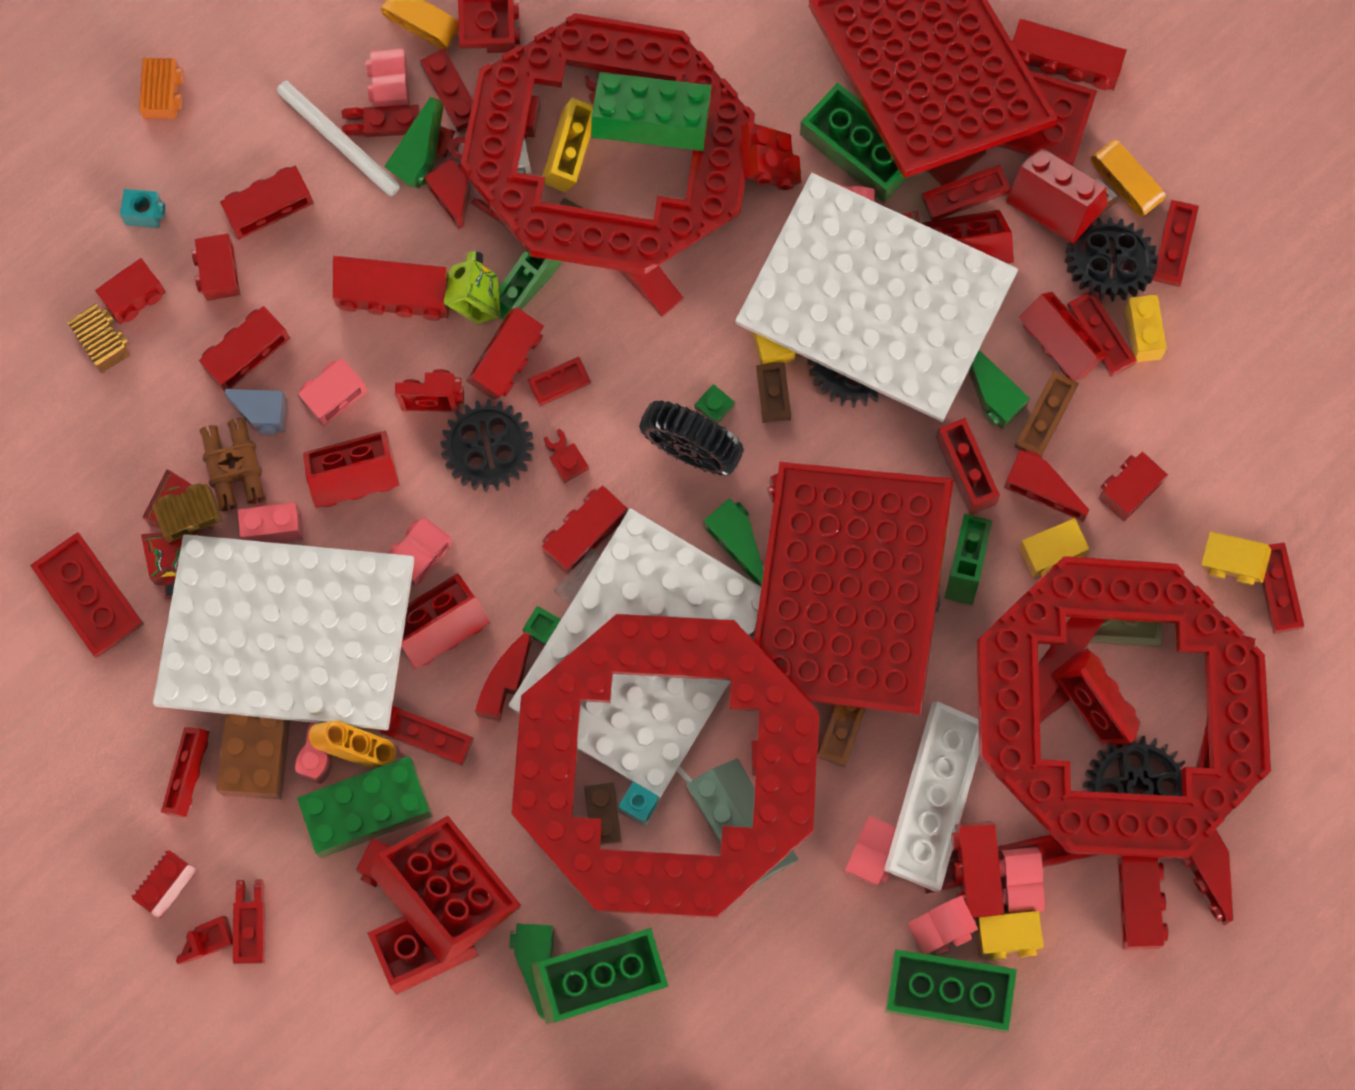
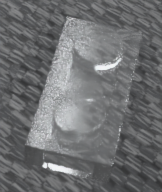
[554,548,601,605]

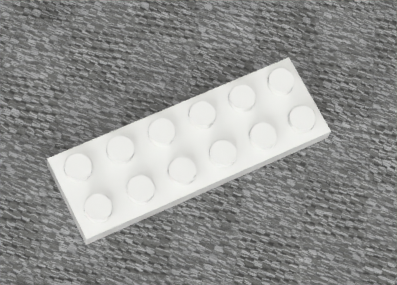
[884,701,979,892]

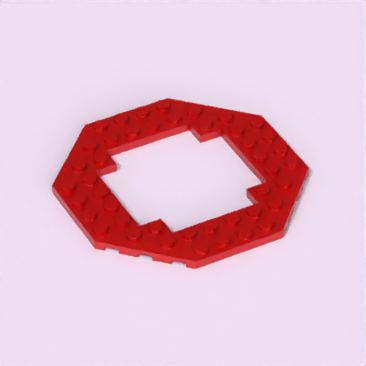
[460,13,755,275]
[976,556,1271,859]
[511,614,819,918]

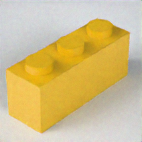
[542,98,593,193]

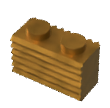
[67,303,130,373]
[152,483,223,543]

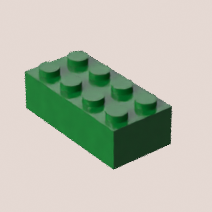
[591,72,711,151]
[800,82,908,203]
[297,756,433,858]
[529,928,669,1024]
[884,949,1017,1033]

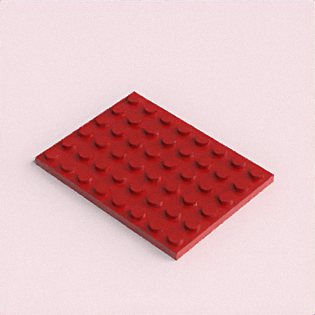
[808,0,1058,178]
[754,462,954,715]

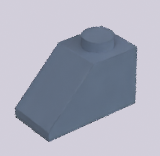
[225,389,287,436]

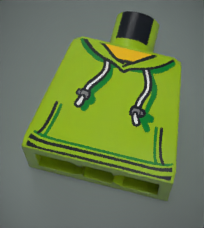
[444,251,500,325]

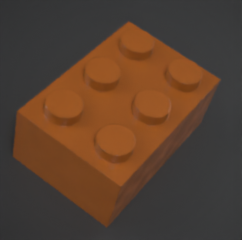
[216,714,290,800]

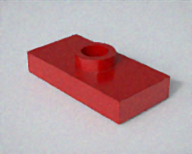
[527,356,591,407]

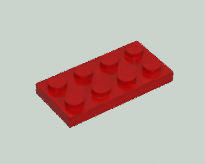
[30,532,144,658]

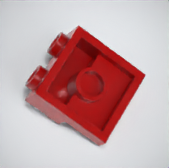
[458,0,520,53]
[741,122,801,191]
[395,369,464,412]

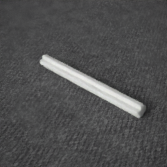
[277,81,400,197]

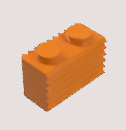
[139,57,184,119]

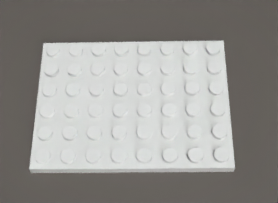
[735,173,1018,422]
[508,508,761,799]
[153,534,415,730]

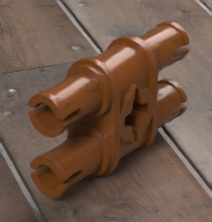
[199,418,265,512]

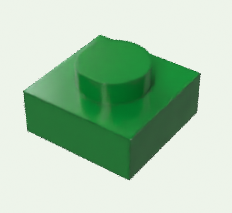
[694,384,735,424]
[522,606,561,645]

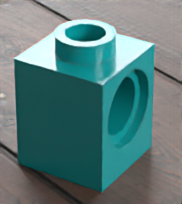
[120,189,166,228]
[618,781,660,827]

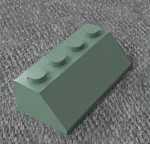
[686,759,799,890]

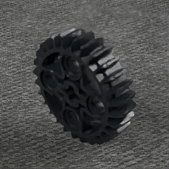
[639,400,744,476]
[1082,736,1186,796]

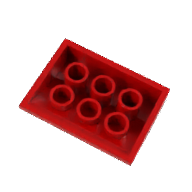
[370,816,521,964]

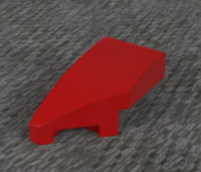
[176,916,233,964]

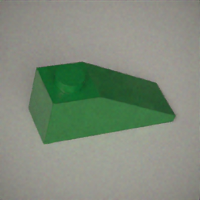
[384,97,444,188]
[499,250,563,320]
[969,350,1030,430]
[703,498,764,586]
[944,514,992,605]
[509,923,555,1019]

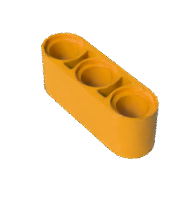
[380,0,459,50]
[1091,139,1166,217]
[309,721,396,768]

